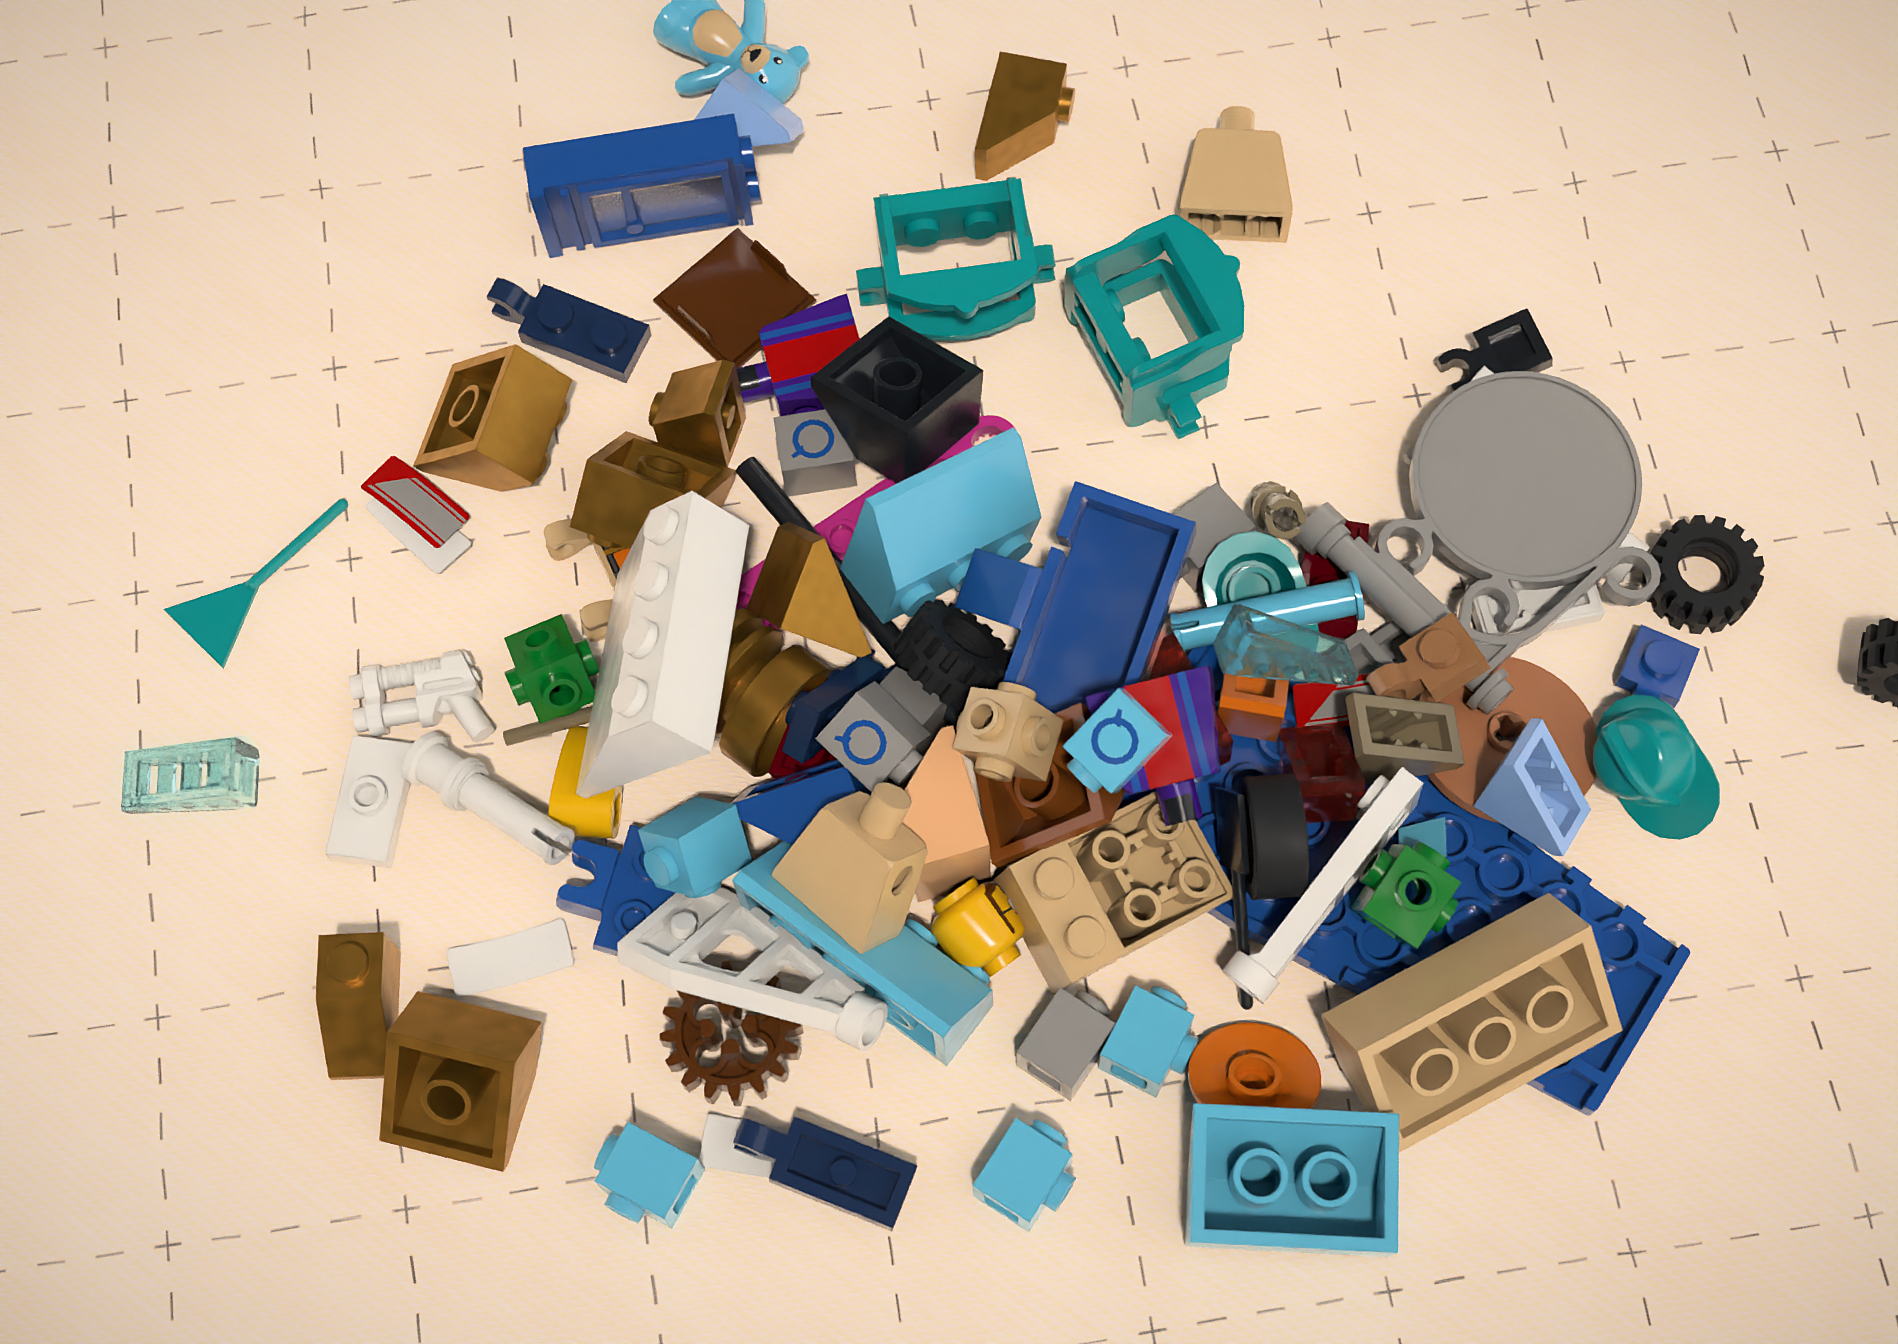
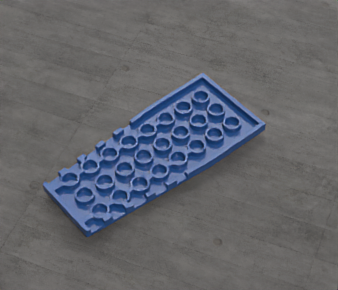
[1117,643,1690,1116]

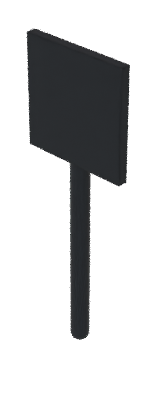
[1215,787,1253,1010]

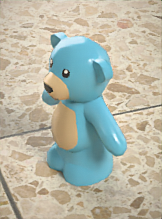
[653,0,810,103]

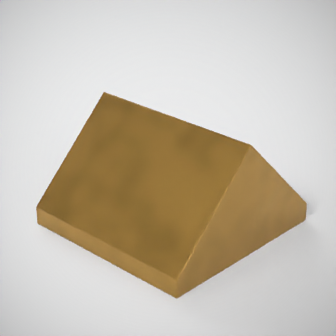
[746,522,872,658]

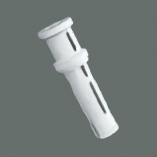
[401,732,575,865]

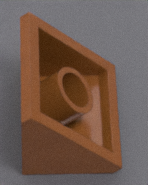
[973,703,1126,868]

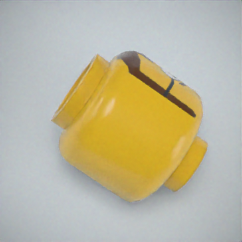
[931,877,1025,977]

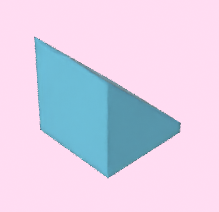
[1398,817,1447,858]

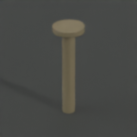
[503,706,592,746]

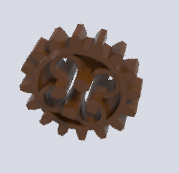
[659,961,804,1107]

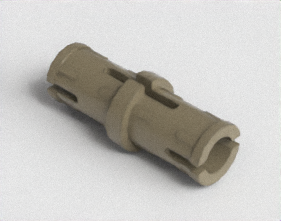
[1250,481,1306,539]

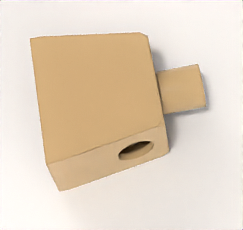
[1179,106,1293,243]
[771,783,928,955]

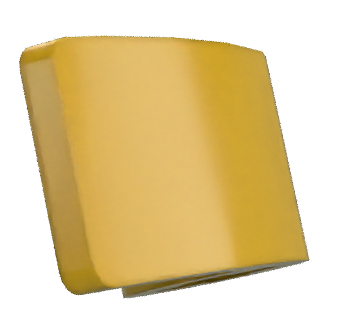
[548,726,622,839]

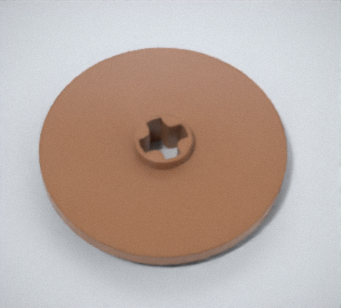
[1418,657,1597,824]

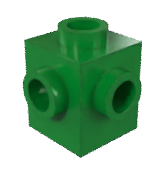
[504,614,600,724]
[1350,841,1461,949]

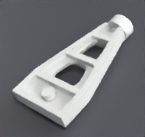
[1222,767,1423,1004]
[618,887,888,1052]

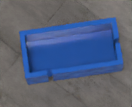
[1002,481,1197,715]

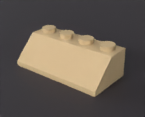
[1321,893,1623,1153]

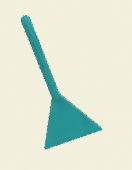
[163,498,348,669]

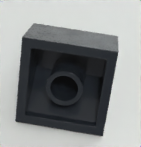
[811,316,984,483]

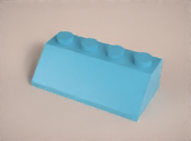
[732,841,994,1067]

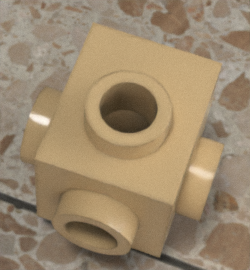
[953,682,1064,782]

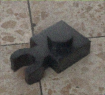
[1438,308,1553,393]

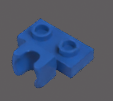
[556,824,676,957]

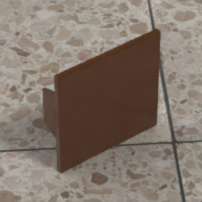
[652,228,817,368]

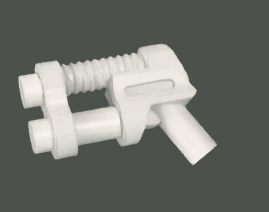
[349,649,494,743]

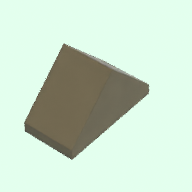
[1345,693,1465,786]

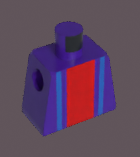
[736,294,860,416]
[1085,665,1221,826]

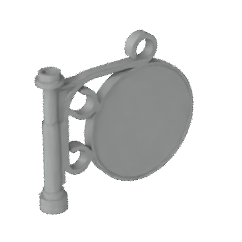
[1294,371,1661,715]

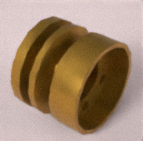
[715,608,833,777]

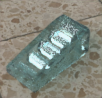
[1214,604,1359,686]
[121,737,260,814]

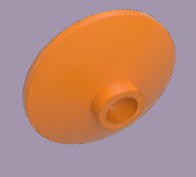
[1188,1023,1321,1109]

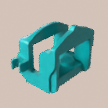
[856,177,1056,341]
[1064,214,1245,440]

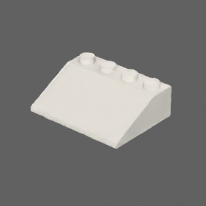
[576,491,749,799]

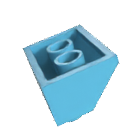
[840,427,1042,624]
[1185,1103,1399,1258]

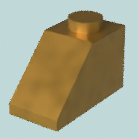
[975,51,1075,181]
[649,360,746,467]
[315,932,401,1080]

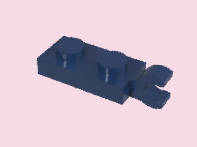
[486,277,652,384]
[782,649,898,764]
[733,1116,918,1232]

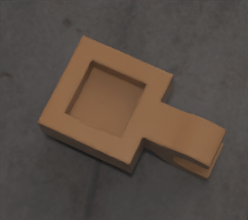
[1366,612,1491,703]

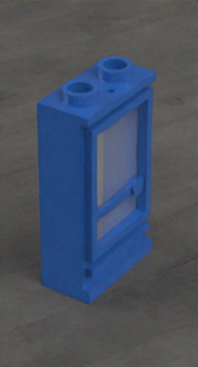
[523,113,761,258]

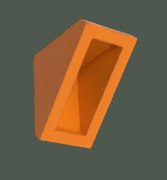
[1216,639,1292,742]

